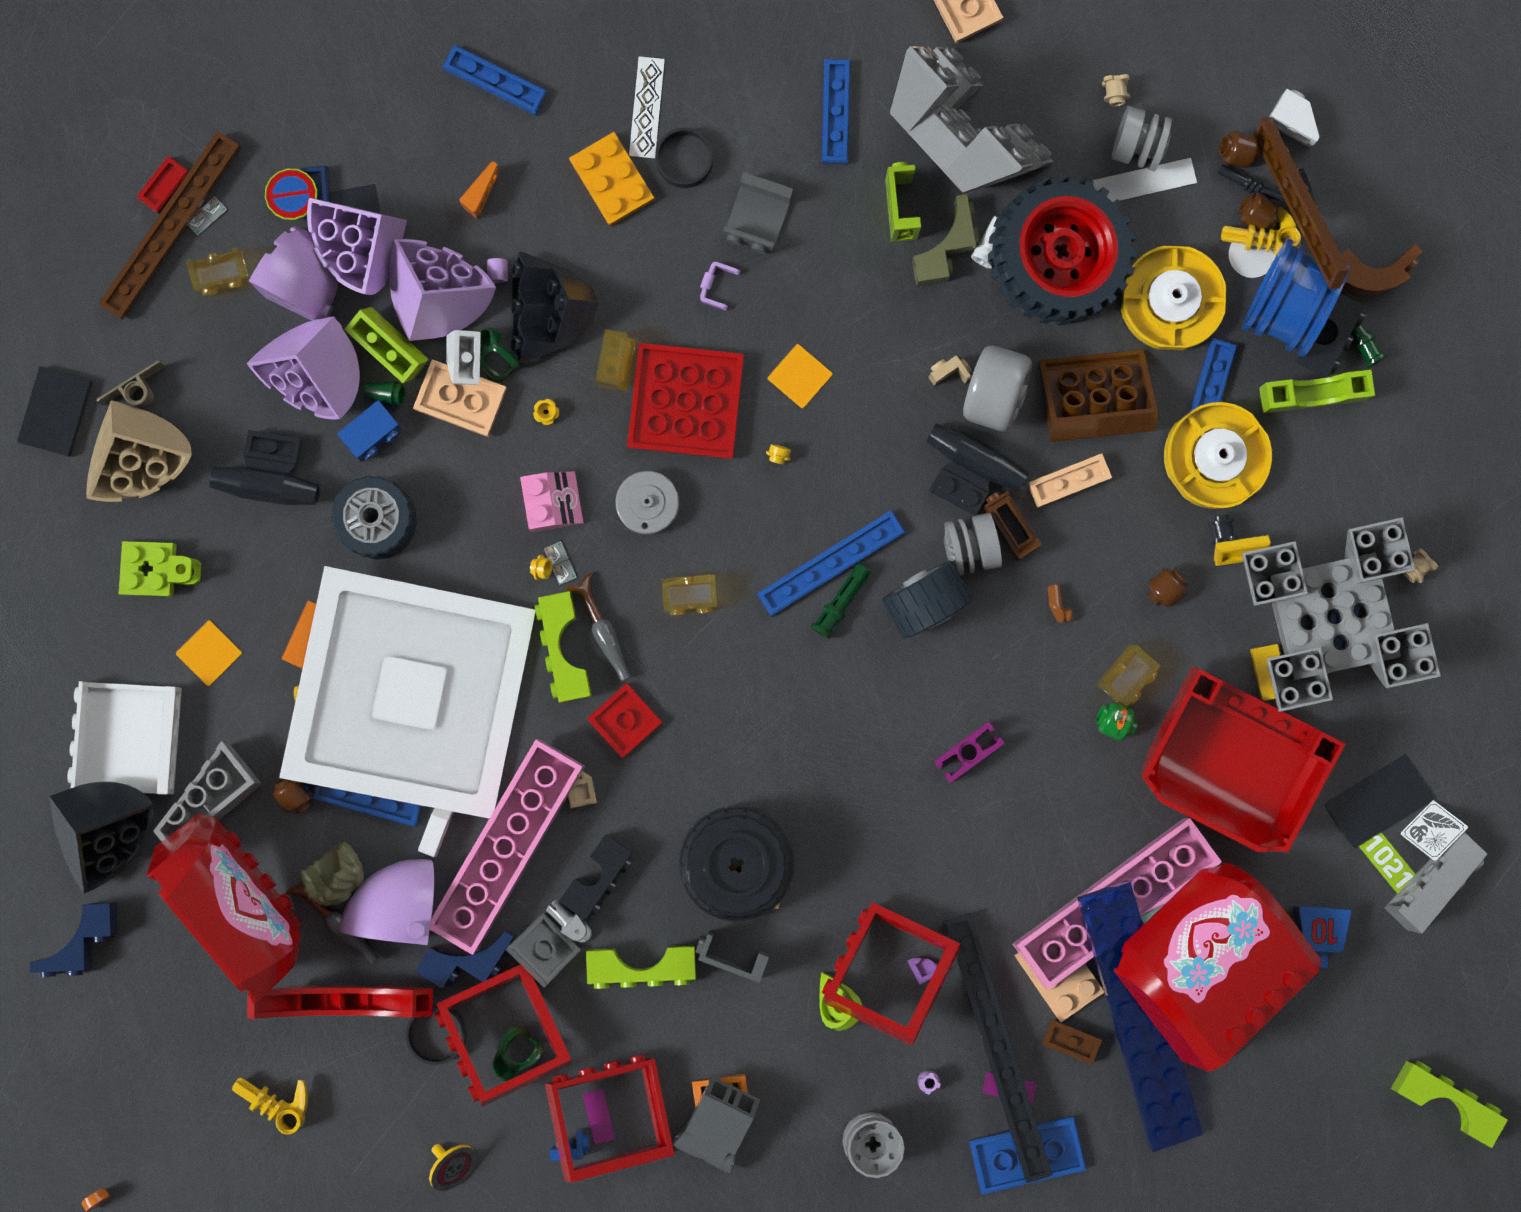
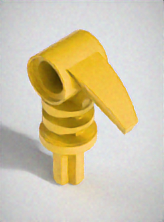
[1221,207,1301,256]
[232,1077,308,1134]

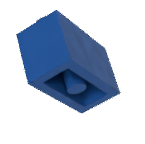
[337,400,402,461]

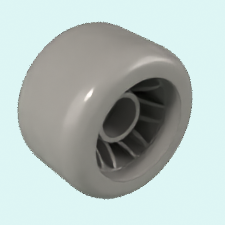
[963,345,1032,432]

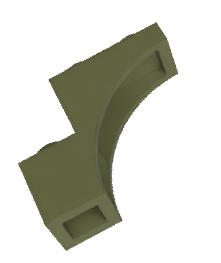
[912,194,979,287]

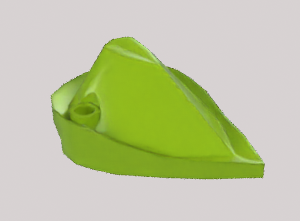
[819,972,863,1031]

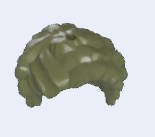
[300,842,364,906]

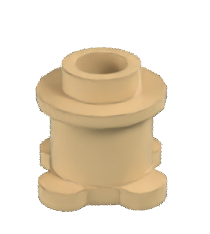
[1102,74,1130,107]
[1403,549,1438,583]

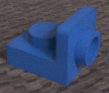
[550,1129,589,1161]

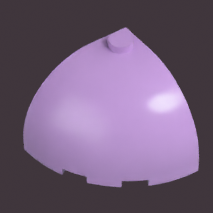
[307,198,407,295]
[249,226,338,321]
[389,239,496,341]
[247,317,360,419]
[338,859,434,945]

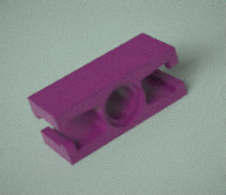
[933,722,1005,783]

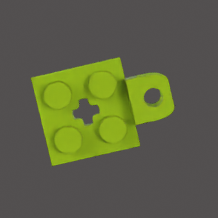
[119,541,201,597]

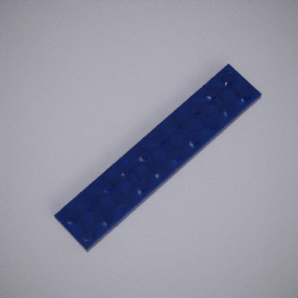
[1077,880,1203,1152]

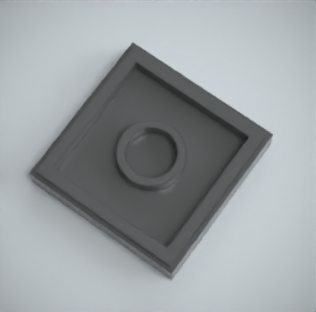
[506,912,581,987]

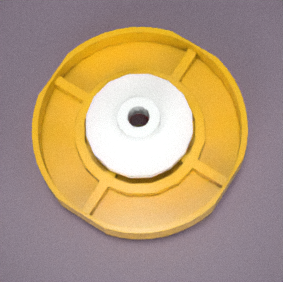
[1121,246,1226,351]
[1164,402,1272,509]

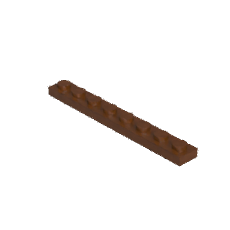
[1254,117,1349,290]
[99,131,241,320]

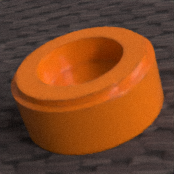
[81,1188,110,1212]

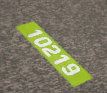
[1359,832,1415,894]

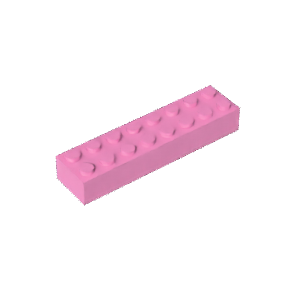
[430,739,585,955]
[1012,818,1222,990]

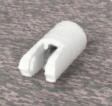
[971,216,998,268]

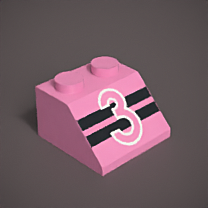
[520,471,584,533]

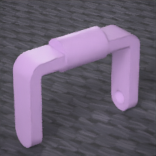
[700,262,740,310]

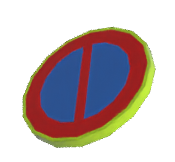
[265,168,318,221]

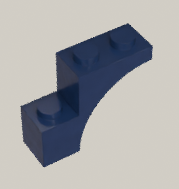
[30,902,117,977]
[415,930,516,988]

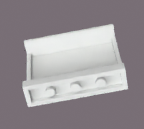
[68,681,182,794]

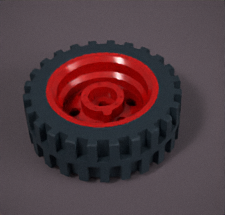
[988,176,1137,325]

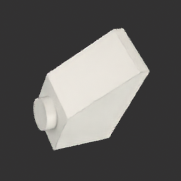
[1269,89,1319,148]
[446,330,480,385]

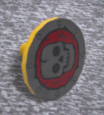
[429,1144,477,1191]

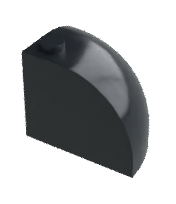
[49,782,153,894]

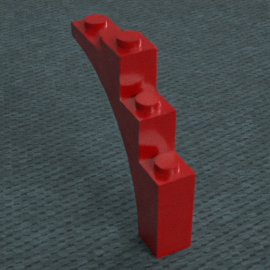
[247,985,433,1019]

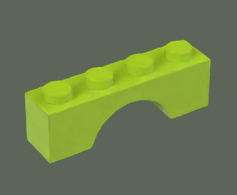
[1259,370,1375,413]
[535,591,592,703]
[586,945,696,989]
[1391,1061,1508,1148]

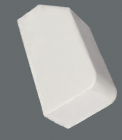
[418,808,454,857]

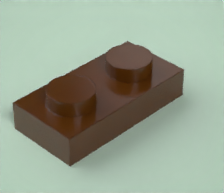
[1041,1019,1102,1065]

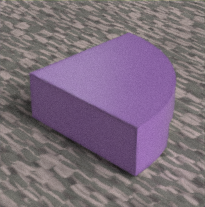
[907,957,937,985]

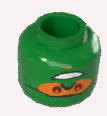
[1095,702,1137,741]

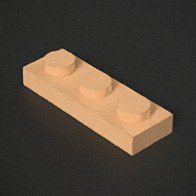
[1028,453,1112,508]

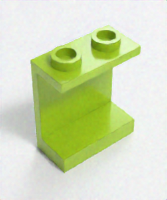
[885,162,921,242]

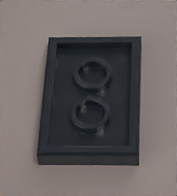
[17,366,93,457]

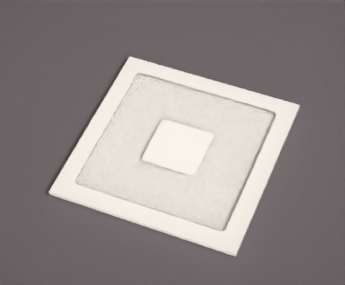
[279,566,536,818]

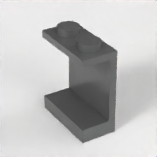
[723,172,793,254]
[695,931,769,983]

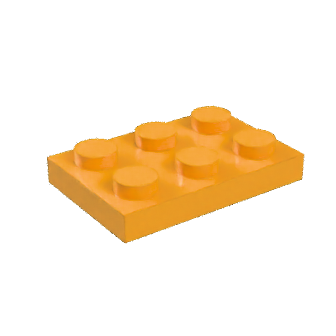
[569,132,654,226]

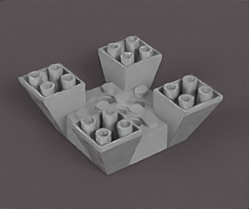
[890,46,1054,192]
[1241,517,1441,712]

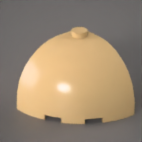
[86,400,192,502]

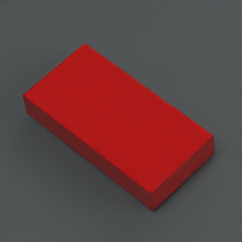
[136,156,189,214]

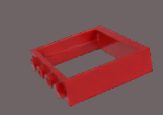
[822,902,960,1046]
[435,964,572,1107]
[545,1054,675,1183]

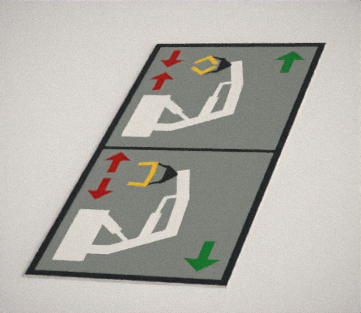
[188,195,228,237]
[543,540,578,586]

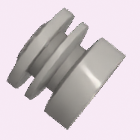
[1111,106,1172,172]
[944,513,1002,576]
[842,1112,904,1178]

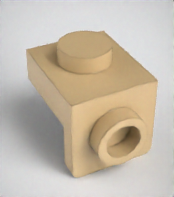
[928,355,972,386]

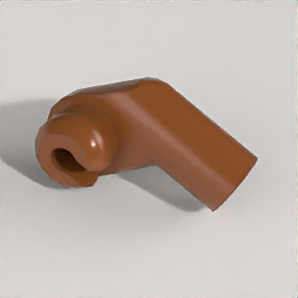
[1047,585,1073,623]

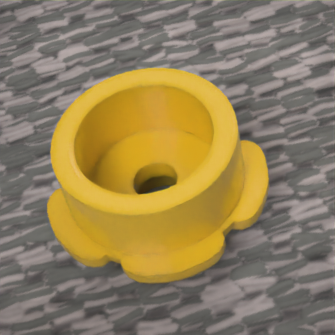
[533,399,559,425]
[766,444,791,465]
[530,555,552,580]

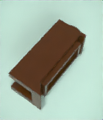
[983,491,1043,561]

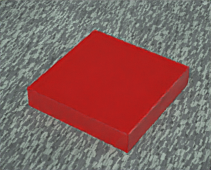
[587,683,662,758]

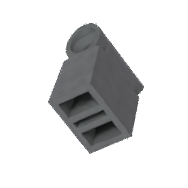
[672,1076,760,1175]

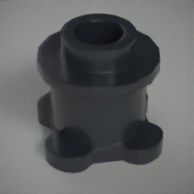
[1208,515,1239,545]

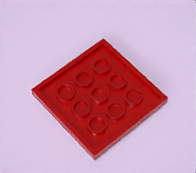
[627,343,744,460]

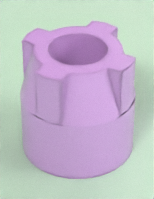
[487,258,508,284]
[917,1070,940,1094]

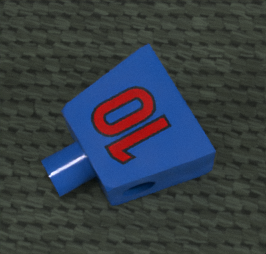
[1294,906,1351,968]

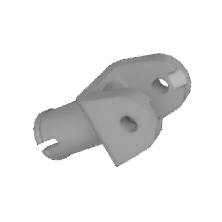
[546,899,592,943]

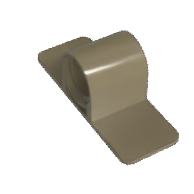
[96,361,165,409]

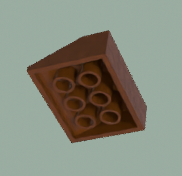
[1039,349,1158,442]

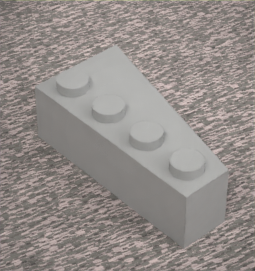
[154,741,262,842]
[1384,832,1487,933]

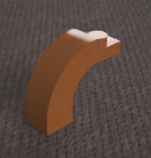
[1341,244,1423,296]

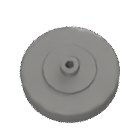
[616,471,680,535]

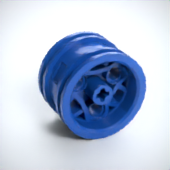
[1242,237,1350,358]

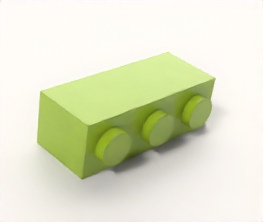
[344,307,429,383]

